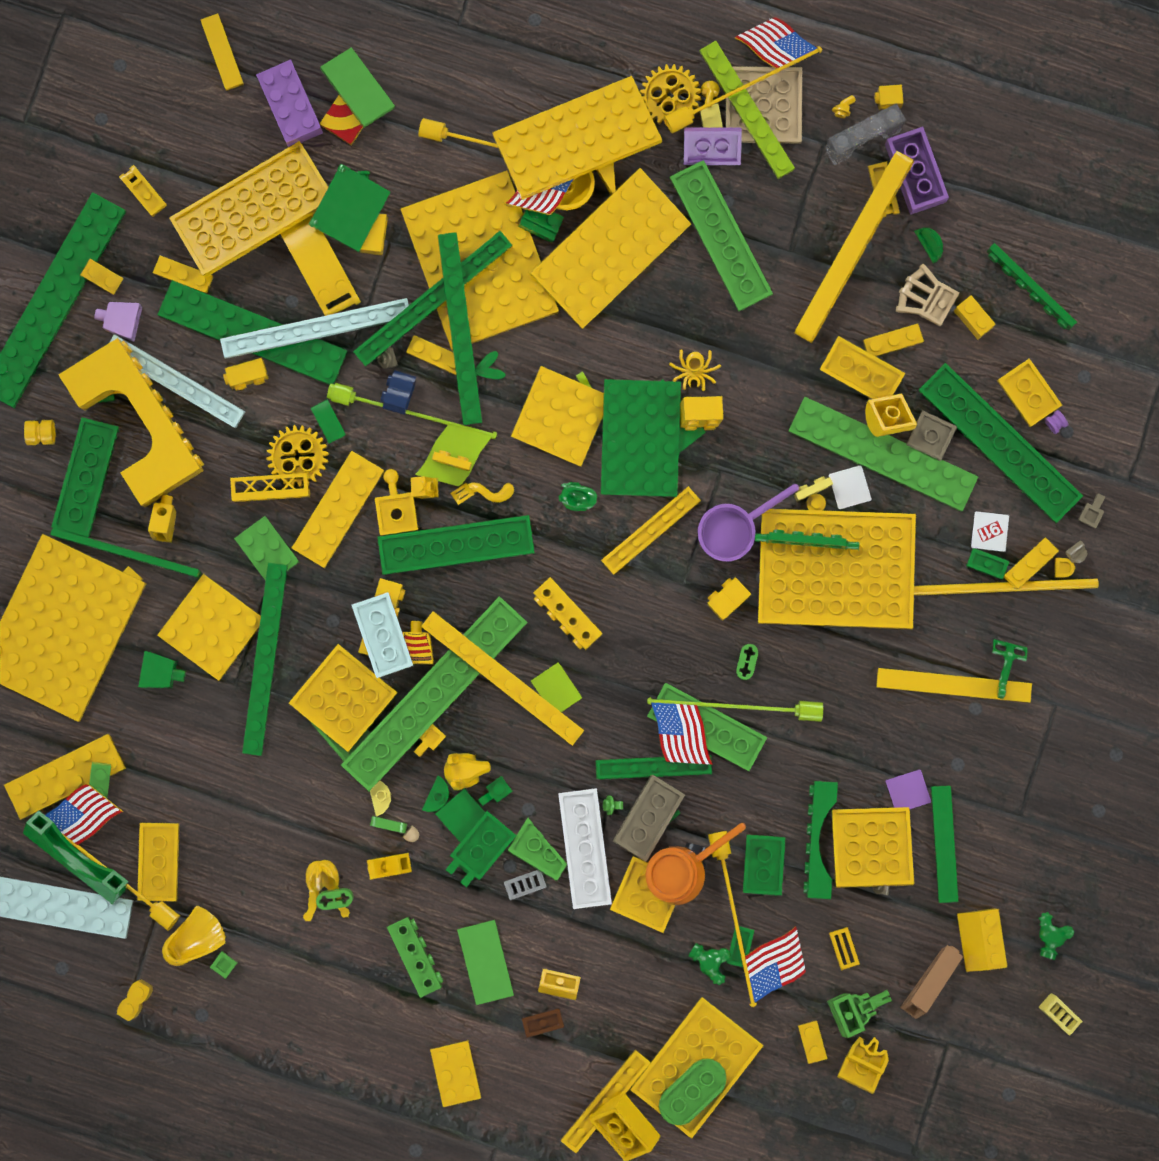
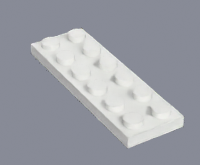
[558,788,612,909]

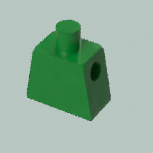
[138,651,186,688]

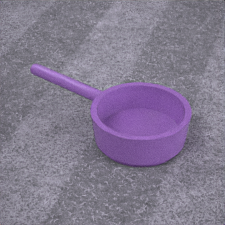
[698,484,799,561]

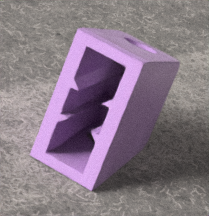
[95,302,142,342]

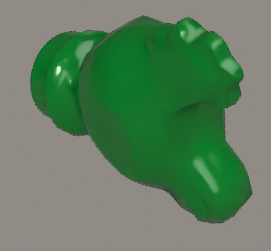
[1039,912,1074,960]
[689,943,731,985]

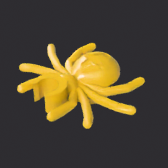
[669,349,721,391]

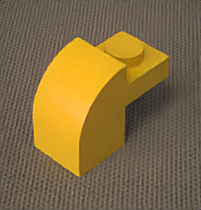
[367,853,412,880]

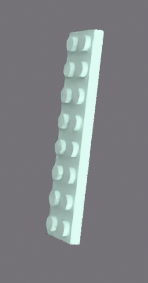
[0,877,134,939]

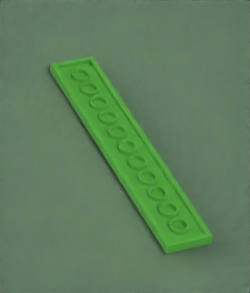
[341,596,527,792]

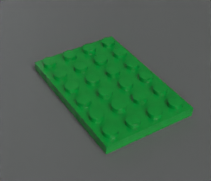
[600,379,681,497]

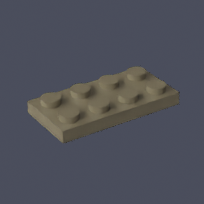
[613,775,685,861]

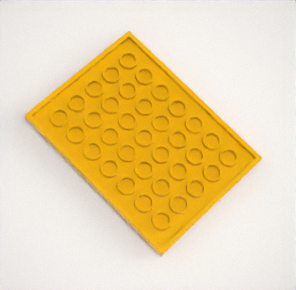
[401,171,559,351]
[758,509,916,629]
[0,534,146,722]

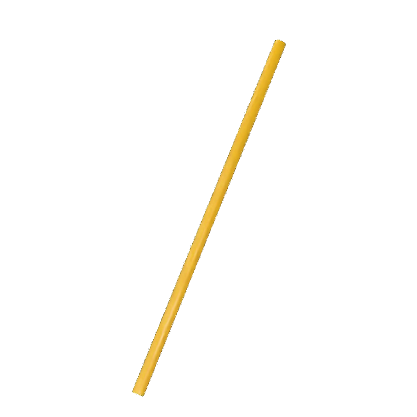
[914,579,1099,595]

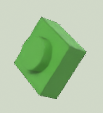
[210,951,238,979]

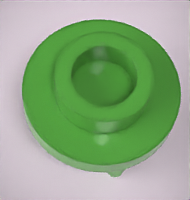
[603,796,623,815]

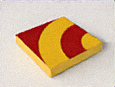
[320,95,363,146]

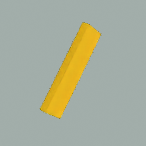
[201,14,244,91]

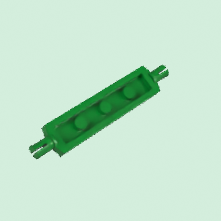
[755,530,860,550]

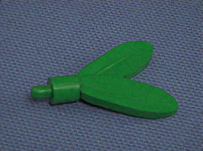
[475,351,506,380]

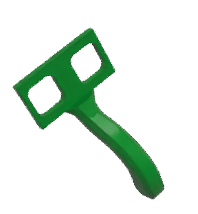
[992,639,1027,699]

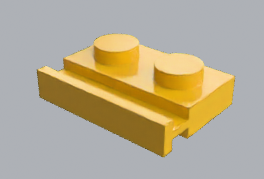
[432,450,472,471]

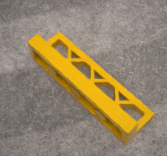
[230,473,310,502]

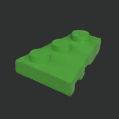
[508,818,567,882]

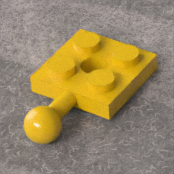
[375,469,418,536]

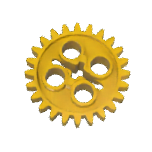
[640,64,701,126]
[266,425,329,487]

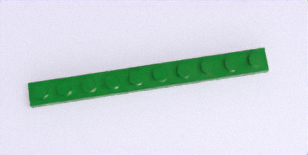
[353,231,512,367]
[437,232,482,425]
[242,563,288,756]

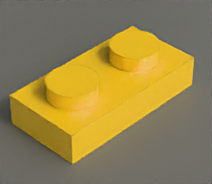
[80,259,123,295]
[798,1020,827,1064]

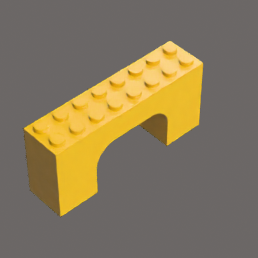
[59,338,204,507]

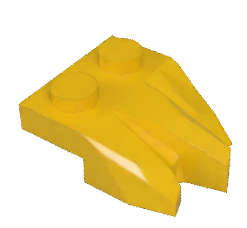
[837,1037,889,1094]

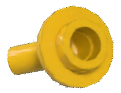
[701,81,720,107]
[832,95,855,118]

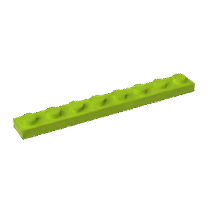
[700,41,795,179]

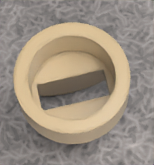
[403,825,419,842]

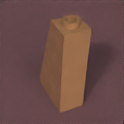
[900,945,963,1019]

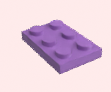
[684,127,742,165]

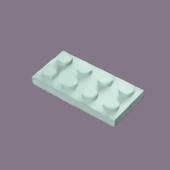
[352,593,413,678]

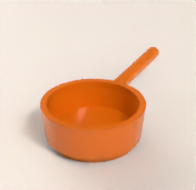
[646,823,746,905]

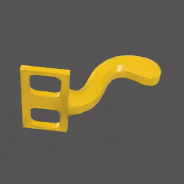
[450,483,514,505]

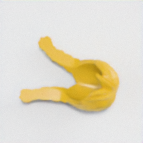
[303,860,350,921]

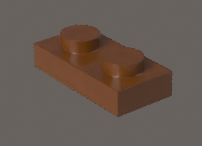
[522,1008,564,1038]

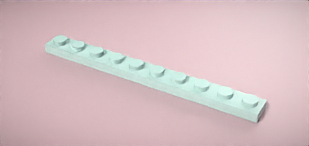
[220,298,409,359]

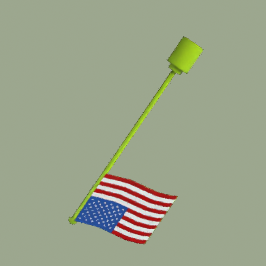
[647,697,823,765]

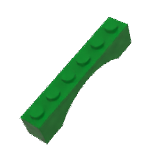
[803,781,838,899]
[23,810,128,905]

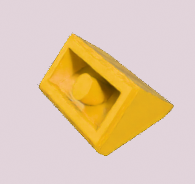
[538,969,581,1000]

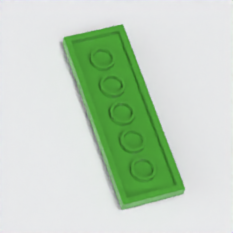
[647,683,767,771]

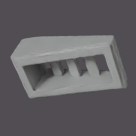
[504,870,547,900]

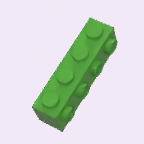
[387,917,444,998]

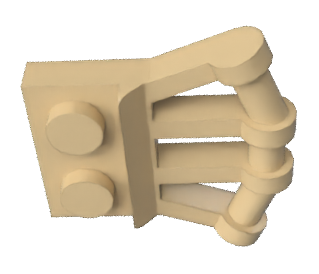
[896,264,959,326]

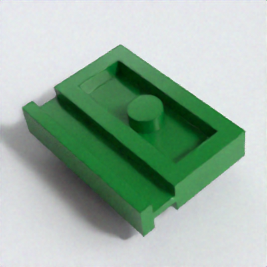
[518,209,564,243]

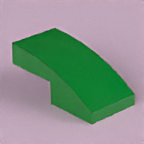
[311,399,346,444]

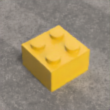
[680,396,723,431]

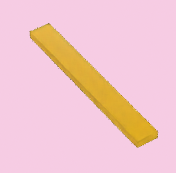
[876,668,1032,703]

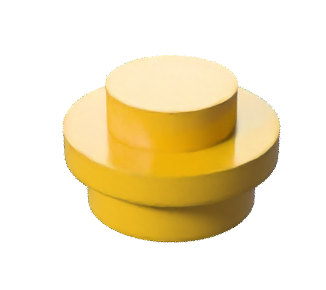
[806,494,826,511]

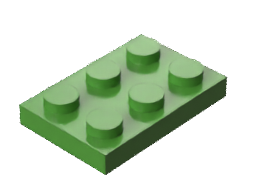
[234,516,299,581]

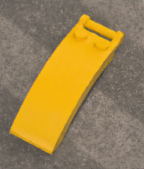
[281,215,361,316]

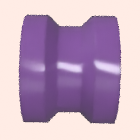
[1045,410,1068,434]

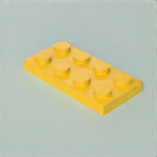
[820,336,905,399]
[137,823,179,901]

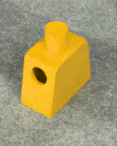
[148,495,176,543]

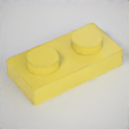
[794,476,833,502]

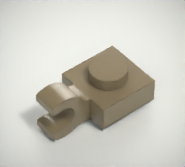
[1078,493,1105,529]

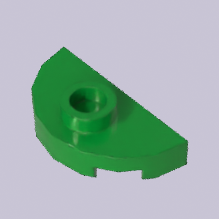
[914,227,943,263]
[422,776,449,812]

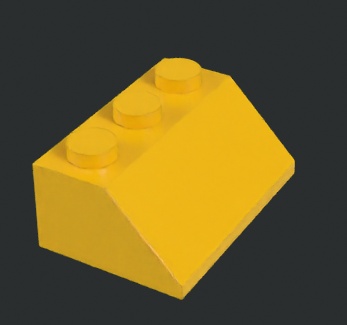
[957,908,1007,972]
[589,1093,660,1161]

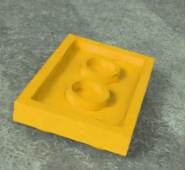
[997,358,1062,427]
[430,1040,481,1107]

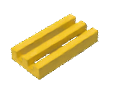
[829,927,860,970]

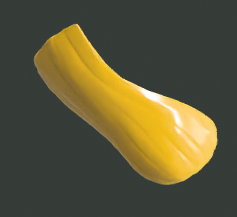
[162,906,226,966]

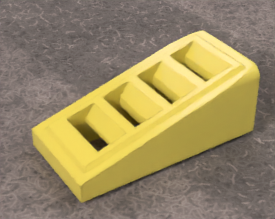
[1039,993,1083,1036]

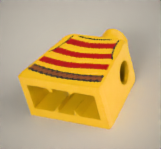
[402,621,434,665]

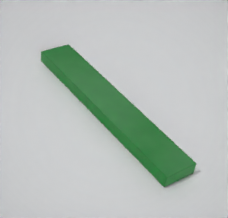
[596,755,712,780]
[931,786,958,903]

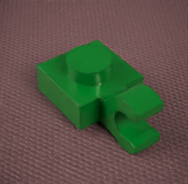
[478,776,513,806]

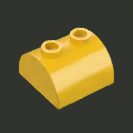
[865,394,917,437]

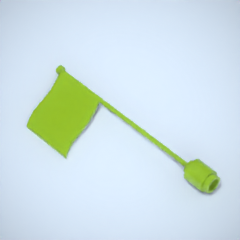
[327,383,497,487]

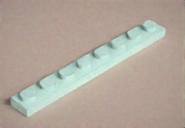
[109,334,245,428]

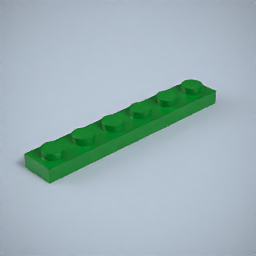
[987,243,1077,330]

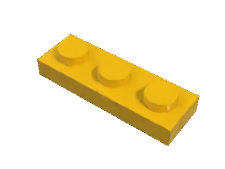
[153,255,213,294]
[863,324,924,357]
[406,335,456,375]
[1004,537,1059,590]

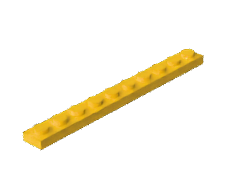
[421,612,584,746]

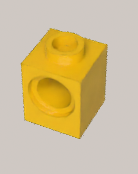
[874,85,903,110]

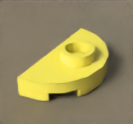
[370,781,391,817]

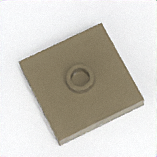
[906,410,957,461]

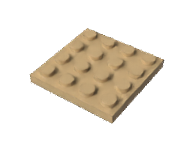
[726,67,802,144]

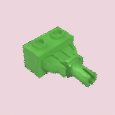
[827,990,892,1038]

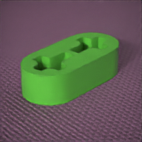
[736,644,758,680]
[370,816,408,833]
[316,888,354,910]

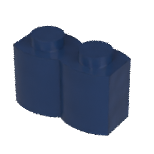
[381,370,416,415]

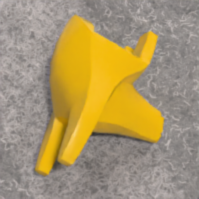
[444,753,491,790]

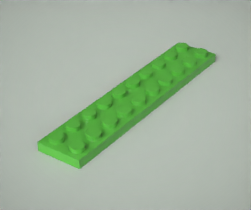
[788,397,978,512]

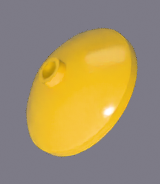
[556,172,595,210]

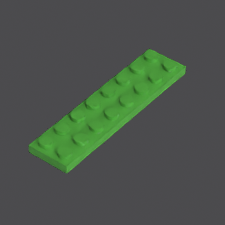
[670,160,773,312]

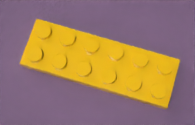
[292,451,384,568]
[4,734,126,820]

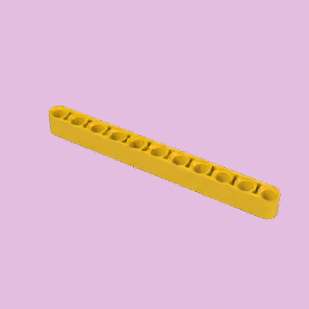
[795,151,914,343]

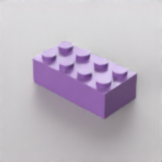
[256,60,323,147]
[885,127,949,215]

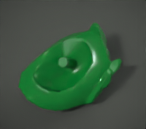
[559,482,597,511]

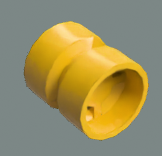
[24,420,56,446]

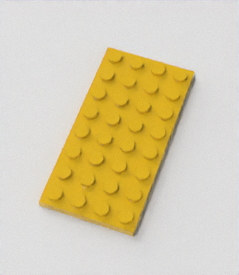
[492,76,662,200]
[170,141,328,278]
[530,168,691,329]

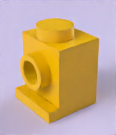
[411,476,439,499]

